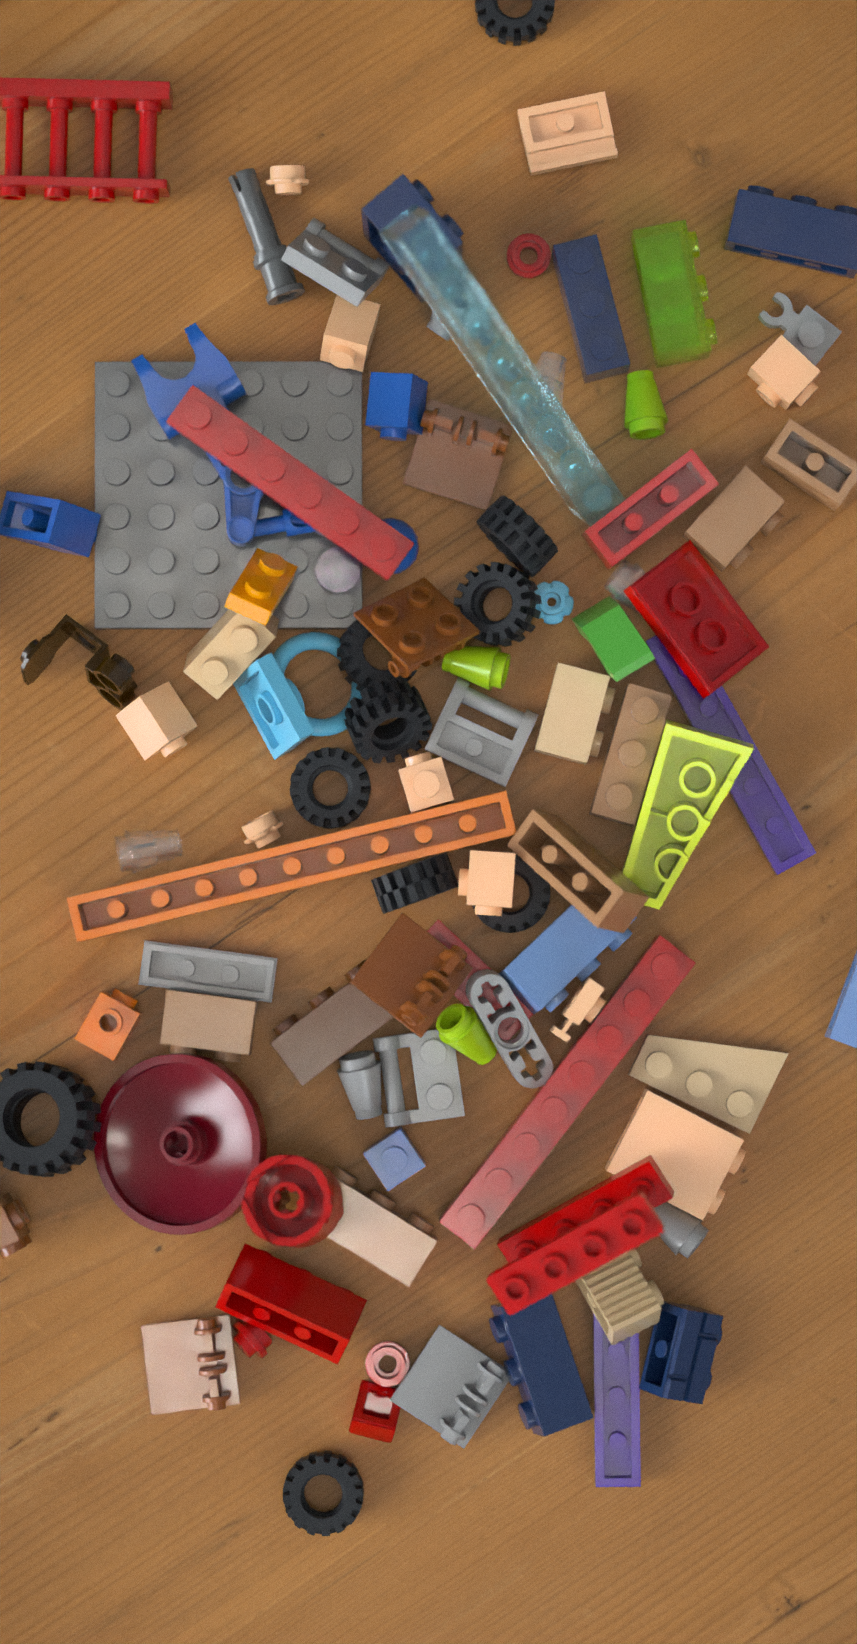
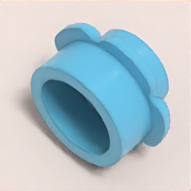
[534,581,574,624]

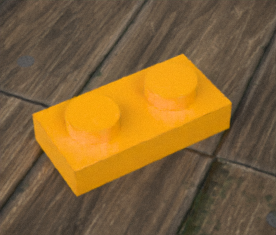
[224,548,298,626]

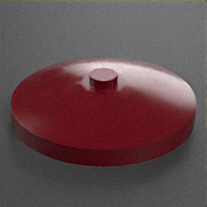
[94,1053,267,1235]

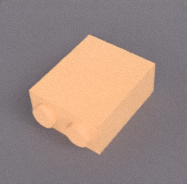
[604,1089,746,1220]

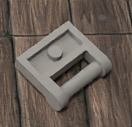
[281,218,390,307]
[424,677,539,787]
[373,1029,465,1127]

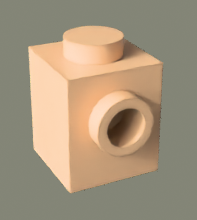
[320,295,381,372]
[747,335,821,410]
[116,681,198,760]
[398,752,454,814]
[458,850,516,916]

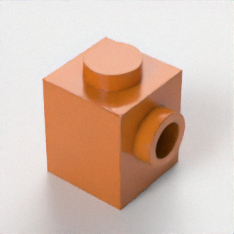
[74,988,143,1061]

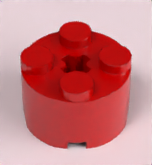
[242,1155,344,1248]

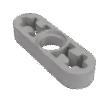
[466,969,553,1088]

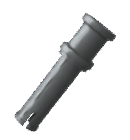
[228,168,305,305]

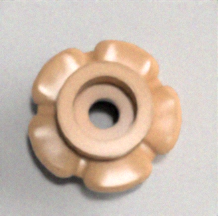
[266,165,309,195]
[241,810,283,849]

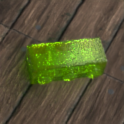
[630,220,717,368]

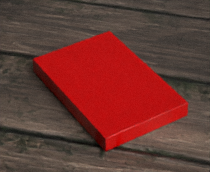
[623,540,769,699]

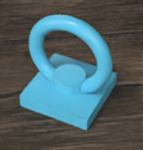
[233,632,362,760]

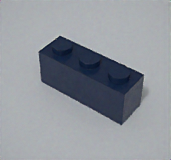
[724,185,857,279]
[551,234,630,383]
[489,1294,594,1437]

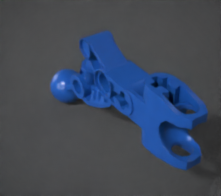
[131,323,419,574]

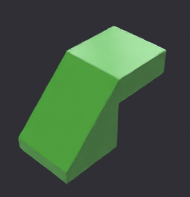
[572,596,655,682]

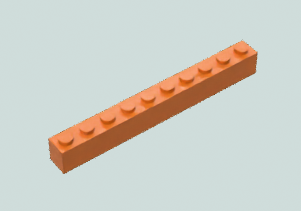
[67,791,516,942]

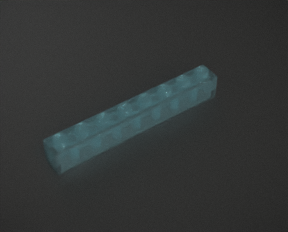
[378,204,626,527]

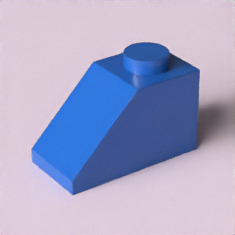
[0,491,101,557]

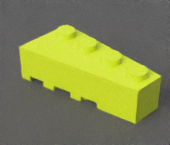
[622,719,754,909]

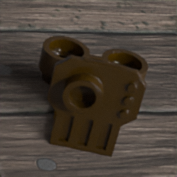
[20,614,137,710]

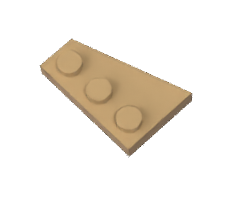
[628,1034,789,1134]

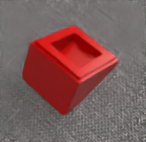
[349,1380,401,1443]

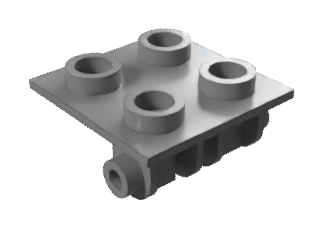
[390,1325,509,1448]

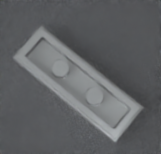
[138,940,278,1003]

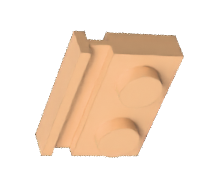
[517,91,618,176]
[549,977,606,1043]

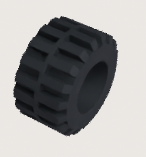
[0,1061,102,1177]

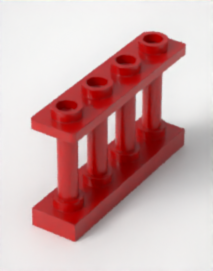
[0,77,173,204]
[486,1155,674,1315]

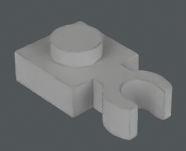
[758,292,842,366]

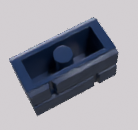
[639,1301,723,1404]

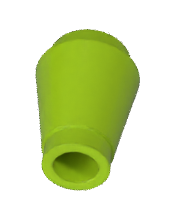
[624,370,668,440]
[442,646,511,691]
[436,1004,497,1065]

